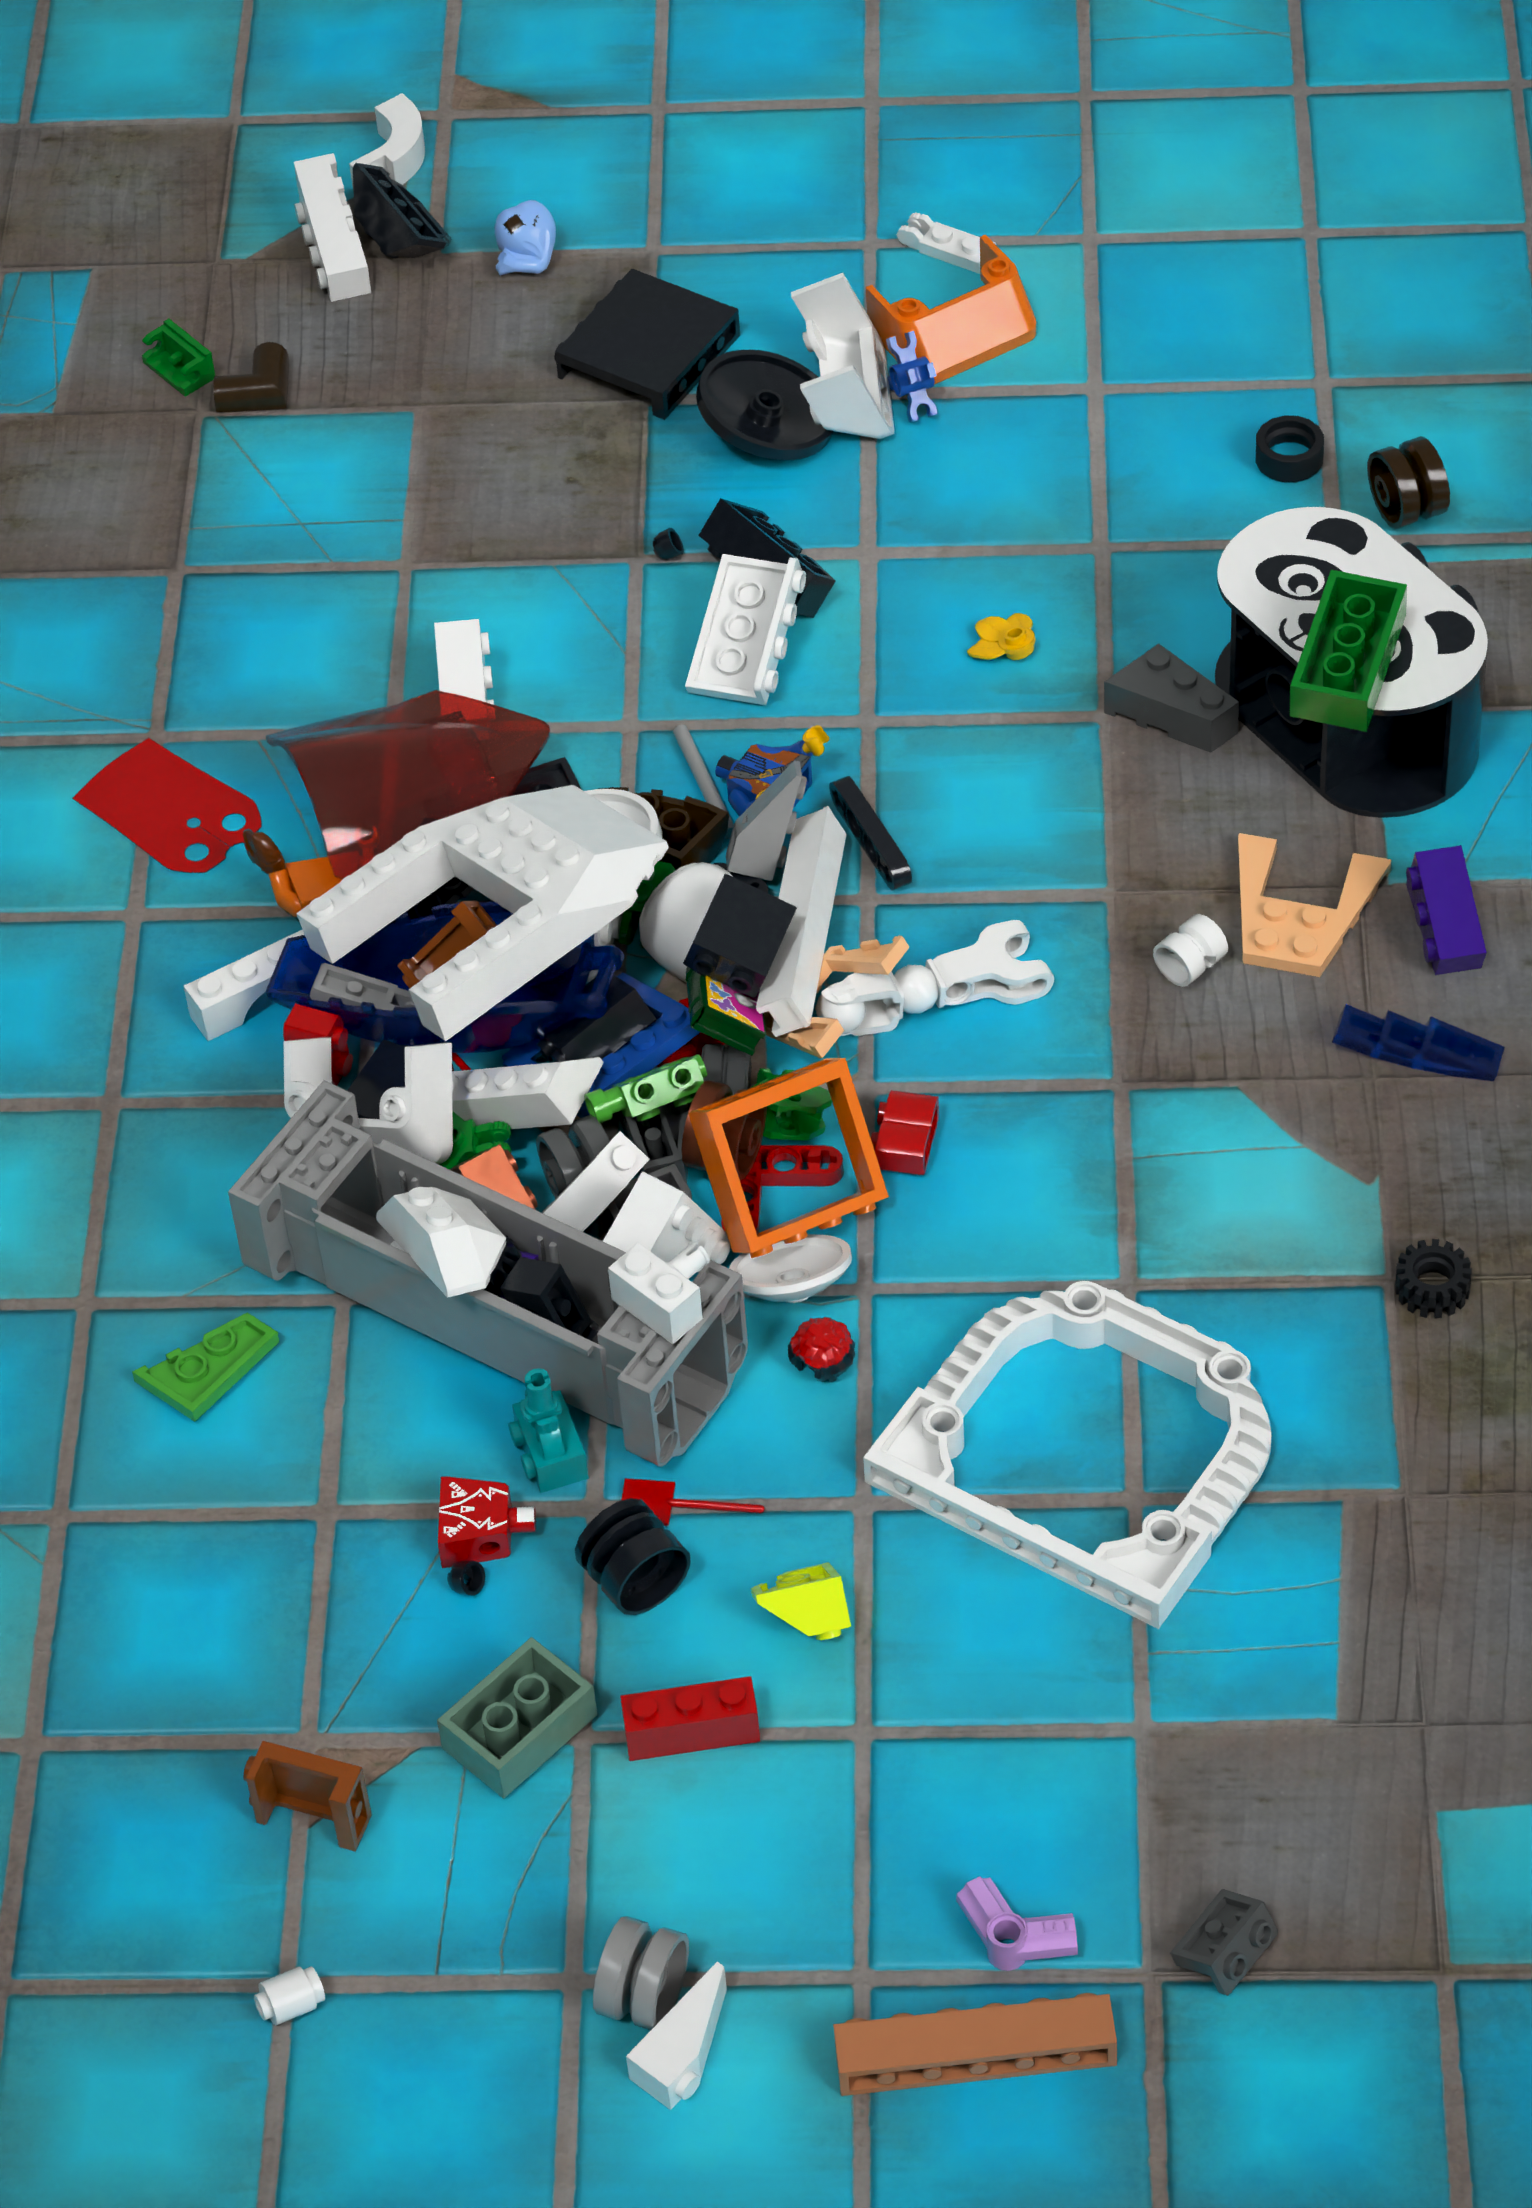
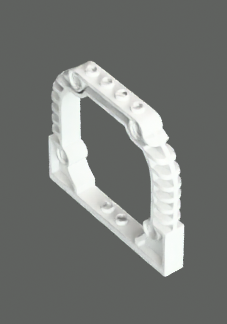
[863,1281,1272,1629]

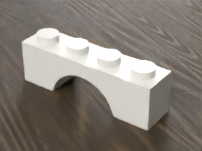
[184,929,345,1041]

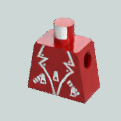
[438,1476,536,1568]

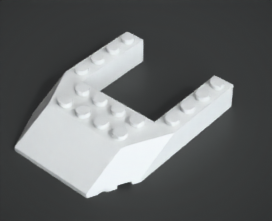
[296,785,669,1041]

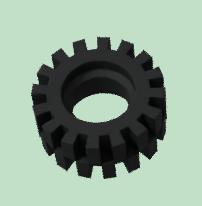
[1395,1239,1472,1319]

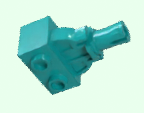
[508,1368,589,1493]

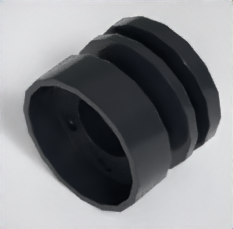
[575,1498,691,1615]

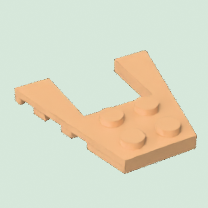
[1238,833,1392,977]
[764,936,910,1058]

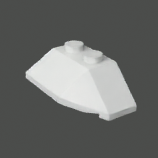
[376,1187,506,1298]

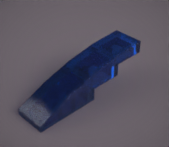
[1332,1004,1505,1081]

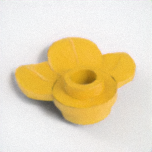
[967,613,1036,660]

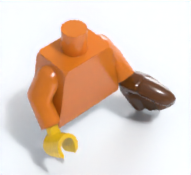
[243,826,380,918]

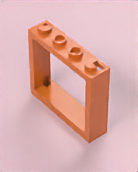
[688,1058,889,1258]

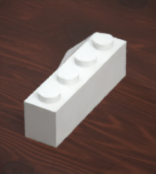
[452,1057,604,1129]

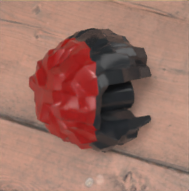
[788,1317,855,1382]

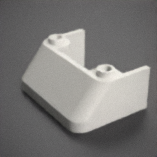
[791,273,894,439]
[284,1037,453,1164]

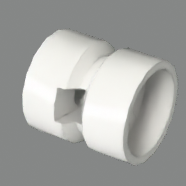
[1153,914,1228,987]

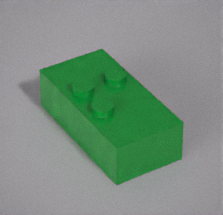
[1290,570,1407,732]

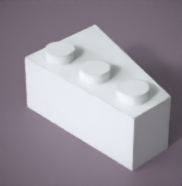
[434,619,496,740]

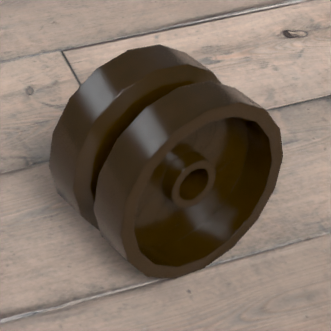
[1367,436,1450,529]

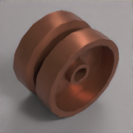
[681,1080,767,1180]

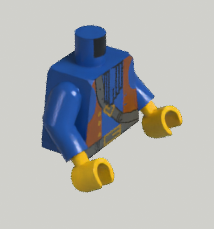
[715,725,830,817]

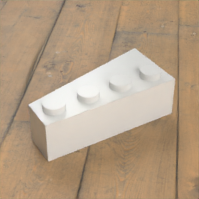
[603,1171,730,1272]

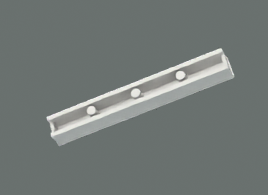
[756,806,847,1037]

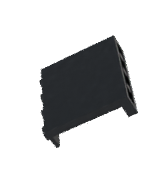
[554,269,740,420]

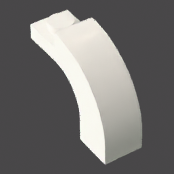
[349,93,425,187]
[541,1131,650,1232]

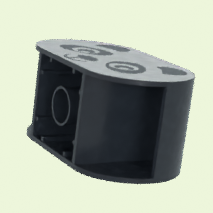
[1215,507,1488,818]

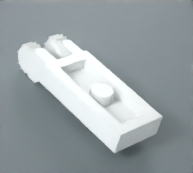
[896,212,996,274]

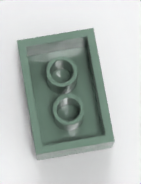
[437,1637,597,1799]

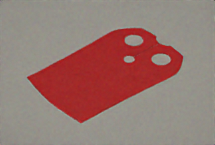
[72,738,262,873]

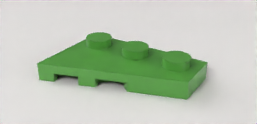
[132,1312,280,1422]

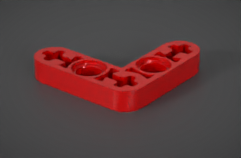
[721,1145,844,1248]

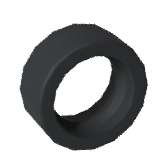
[1255,415,1324,482]

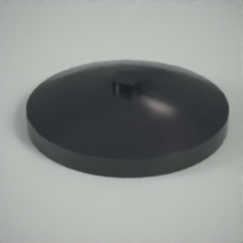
[696,350,834,460]

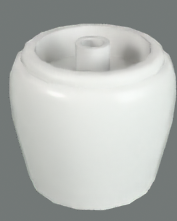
[639,862,733,983]

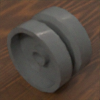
[536,1115,610,1199]

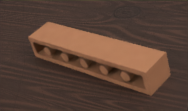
[833,1993,1117,2096]

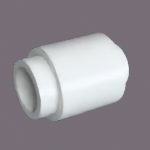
[254,1966,325,2026]

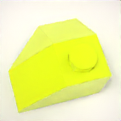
[751,1562,851,1640]

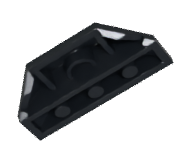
[352,163,452,259]

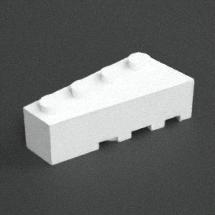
[294,153,371,302]

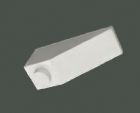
[626,1962,727,2110]

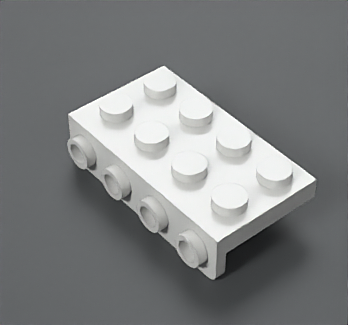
[685,554,806,705]

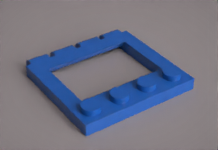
[502,972,700,1118]

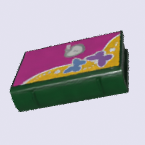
[685,967,766,1056]

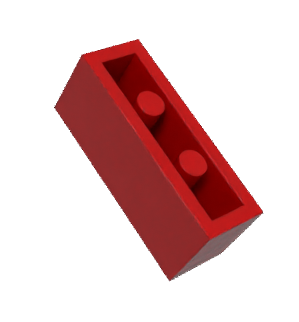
[620,1676,760,1761]

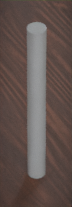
[673,725,734,839]

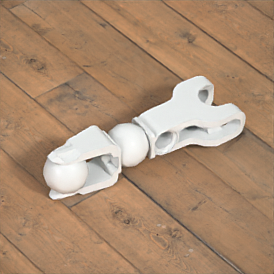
[815,920,1054,1036]

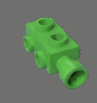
[584,1054,707,1123]

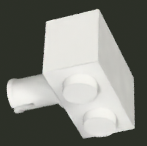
[608,1241,710,1344]

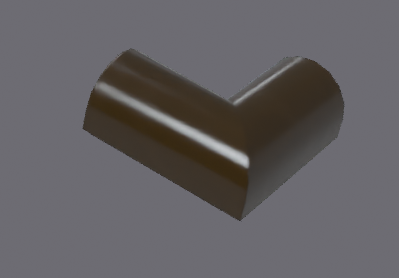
[213,342,289,412]

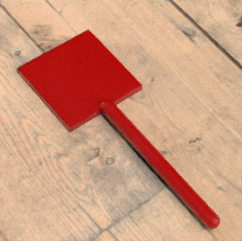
[621,1478,765,1526]

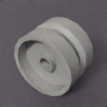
[593,1916,689,2030]

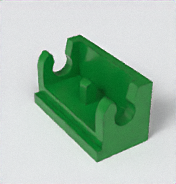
[142,318,215,397]

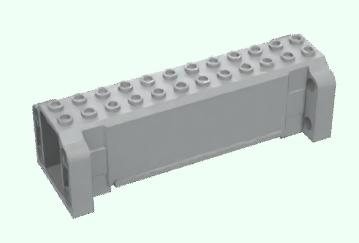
[228,1080,748,1467]

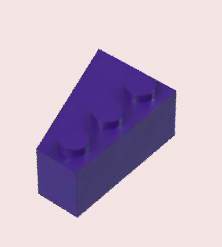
[1406,845,1487,975]

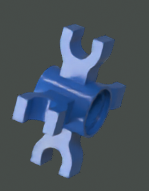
[886,331,938,422]

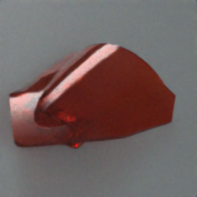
[266,690,550,879]

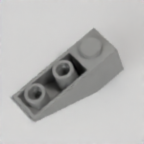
[726,760,807,881]

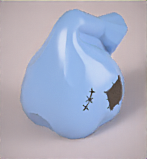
[494,200,556,276]

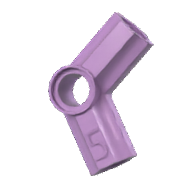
[956,1876,1078,1971]

